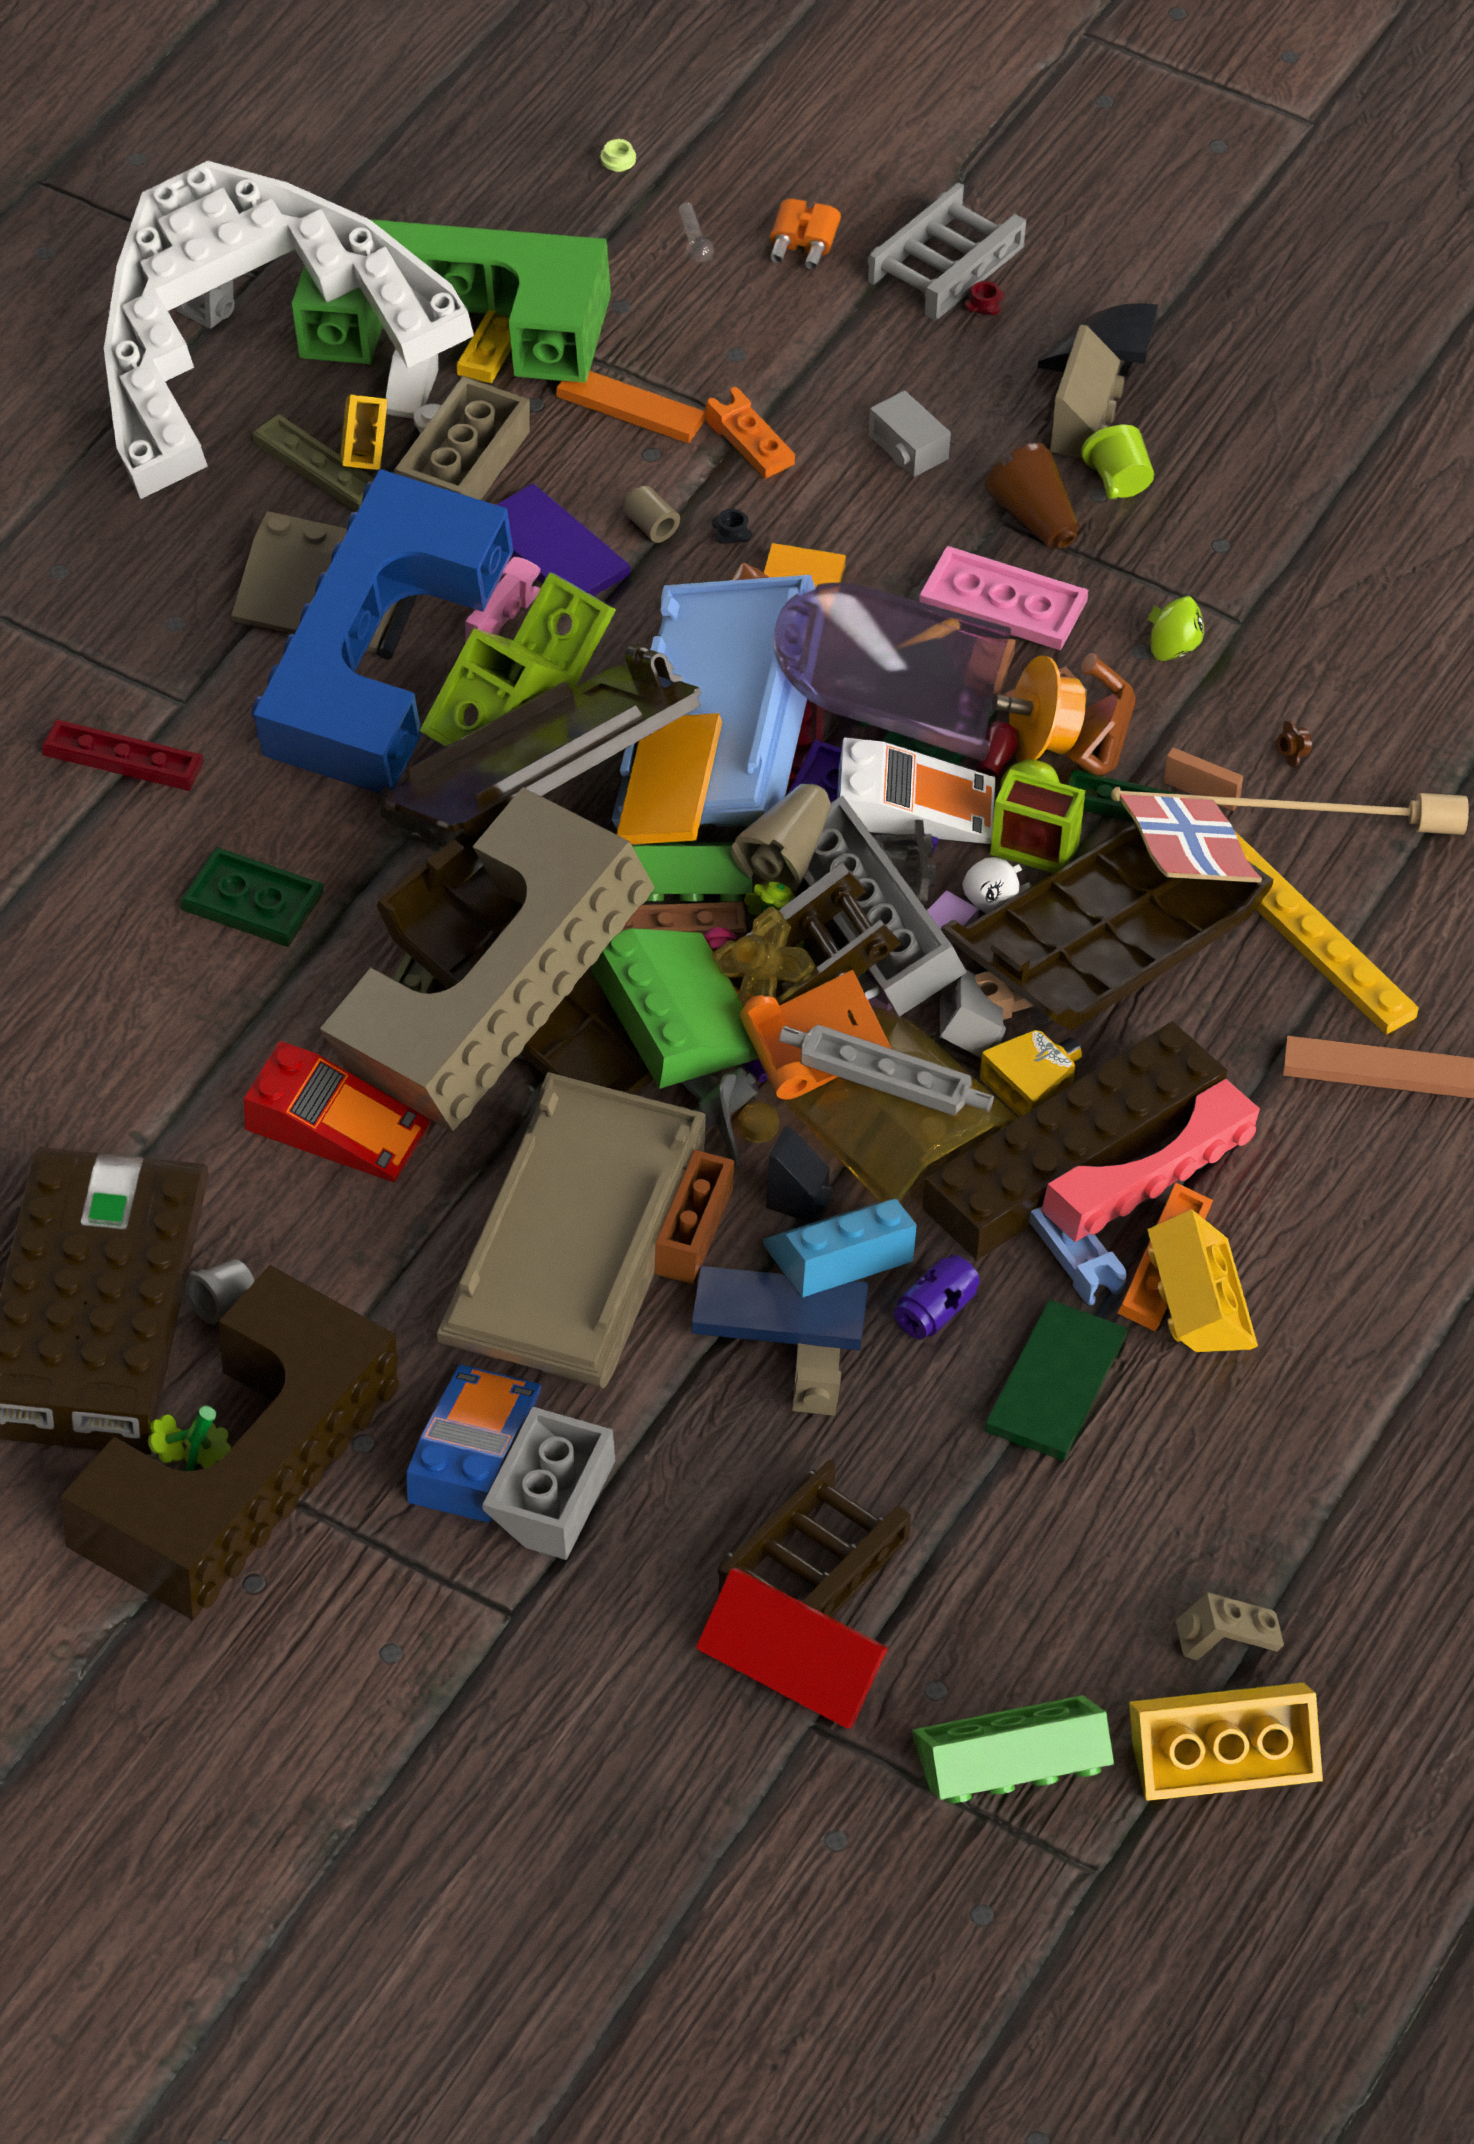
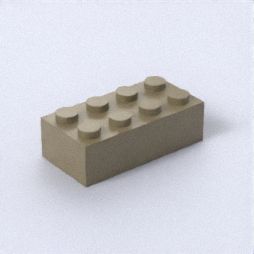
[395,376,530,500]

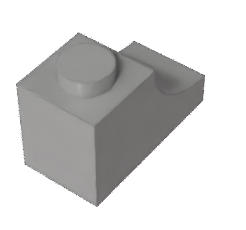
[940,969,1006,1058]

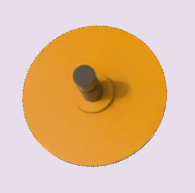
[991,655,1086,762]

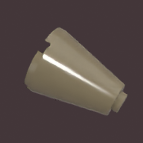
[731,784,831,893]

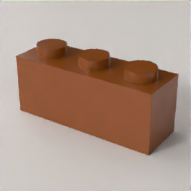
[654,1150,734,1285]

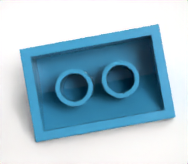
[763,1199,917,1298]

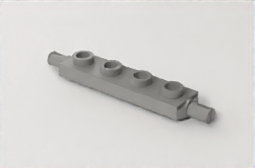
[779,1024,994,1116]

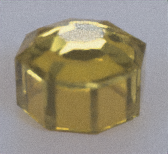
[738,1101,779,1143]

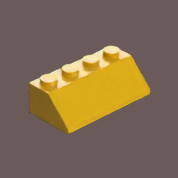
[1129,1683,1323,1801]

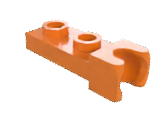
[705,387,796,479]

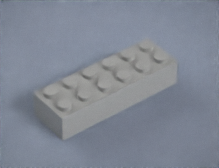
[803,795,967,1017]

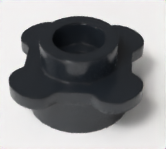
[712,509,752,544]

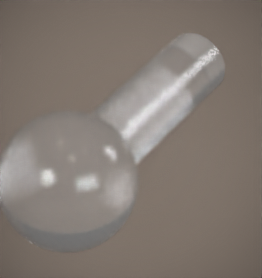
[678,203,714,263]

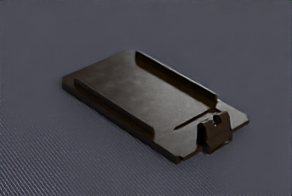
[383,645,701,837]

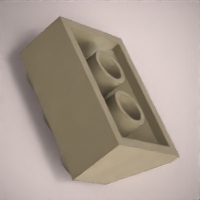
[1050,325,1125,458]

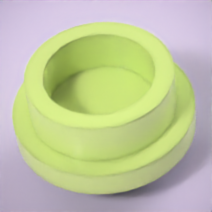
[600,139,636,172]

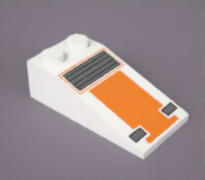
[837,738,995,844]

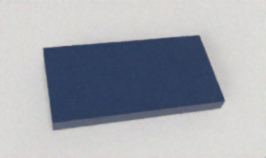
[691,1266,868,1350]

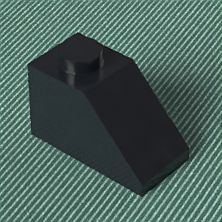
[766,1126,833,1223]

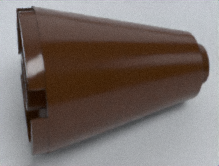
[985,443,1079,549]

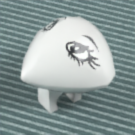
[962,857,1031,914]

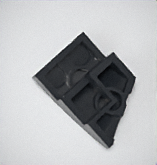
[1037,303,1158,372]

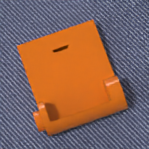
[739,970,892,1100]

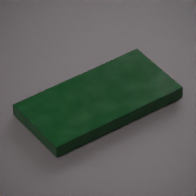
[985,1299,1128,1461]

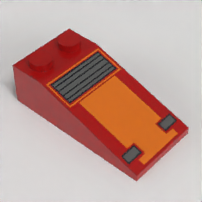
[244,1041,430,1183]

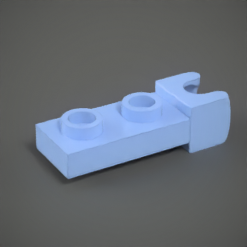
[1029,1207,1126,1305]

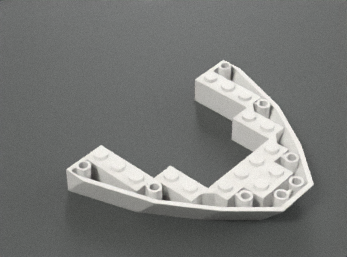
[104,161,474,499]

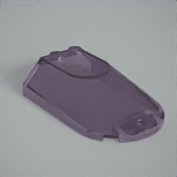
[773,583,1011,761]

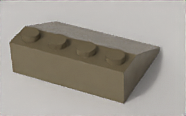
[231,511,399,653]

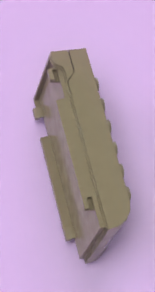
[437,1072,706,1389]

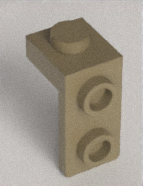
[792,1343,841,1416]
[1176,1592,1284,1660]

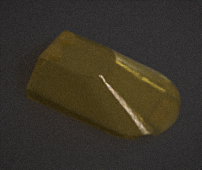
[784,1007,1018,1204]

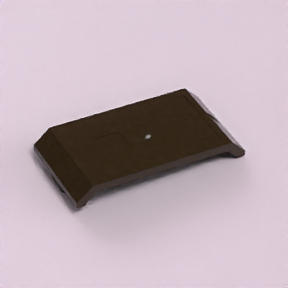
[941,822,1274,1030]
[377,825,654,1095]

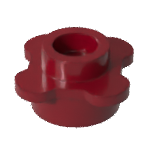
[965,281,1005,315]

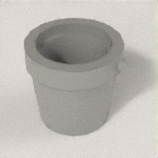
[185,1259,254,1325]

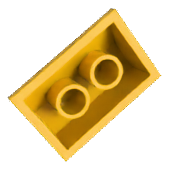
[1148,1209,1258,1352]

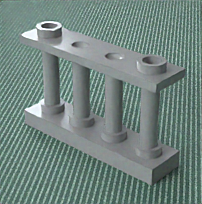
[868,182,1026,321]

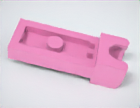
[465,557,541,643]

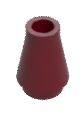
[976,722,1020,781]

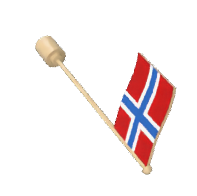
[1111,787,1469,883]

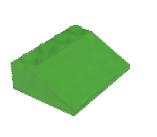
[591,928,759,1089]

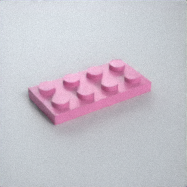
[919,546,1089,650]

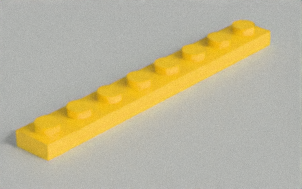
[1234,831,1419,1035]

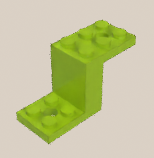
[419,572,616,747]

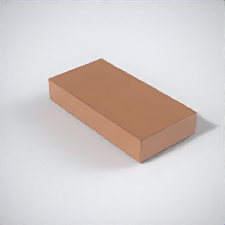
[1163,748,1243,811]

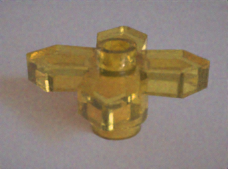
[712,906,817,1007]

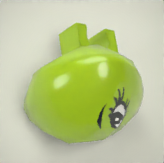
[1147,596,1204,661]

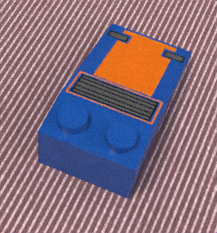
[407,1364,541,1523]

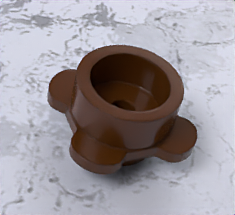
[1276,720,1312,767]

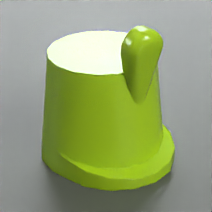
[1081,425,1154,499]

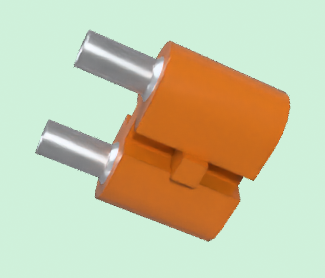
[770,199,841,270]

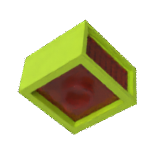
[990,769,1085,873]

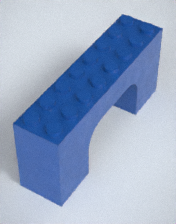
[252,469,514,796]

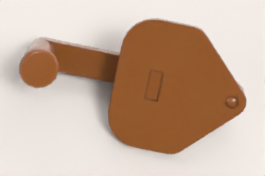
[1063,653,1136,776]

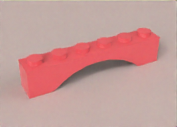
[1041,1079,1260,1242]

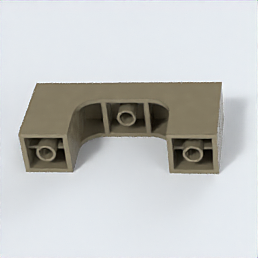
[320,787,655,1131]

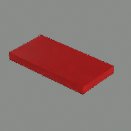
[696,1568,888,1729]

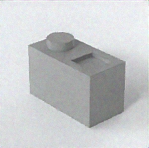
[868,391,951,477]

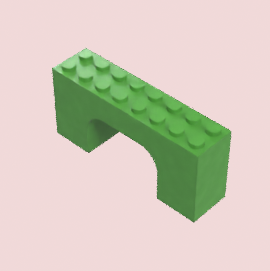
[292,220,611,383]

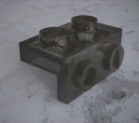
[874,819,936,904]

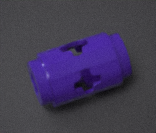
[894,1255,980,1340]

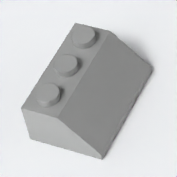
[482,1406,615,1560]

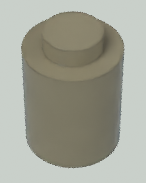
[623,486,680,543]

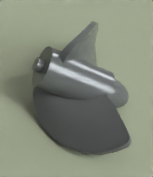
[682,1068,760,1167]

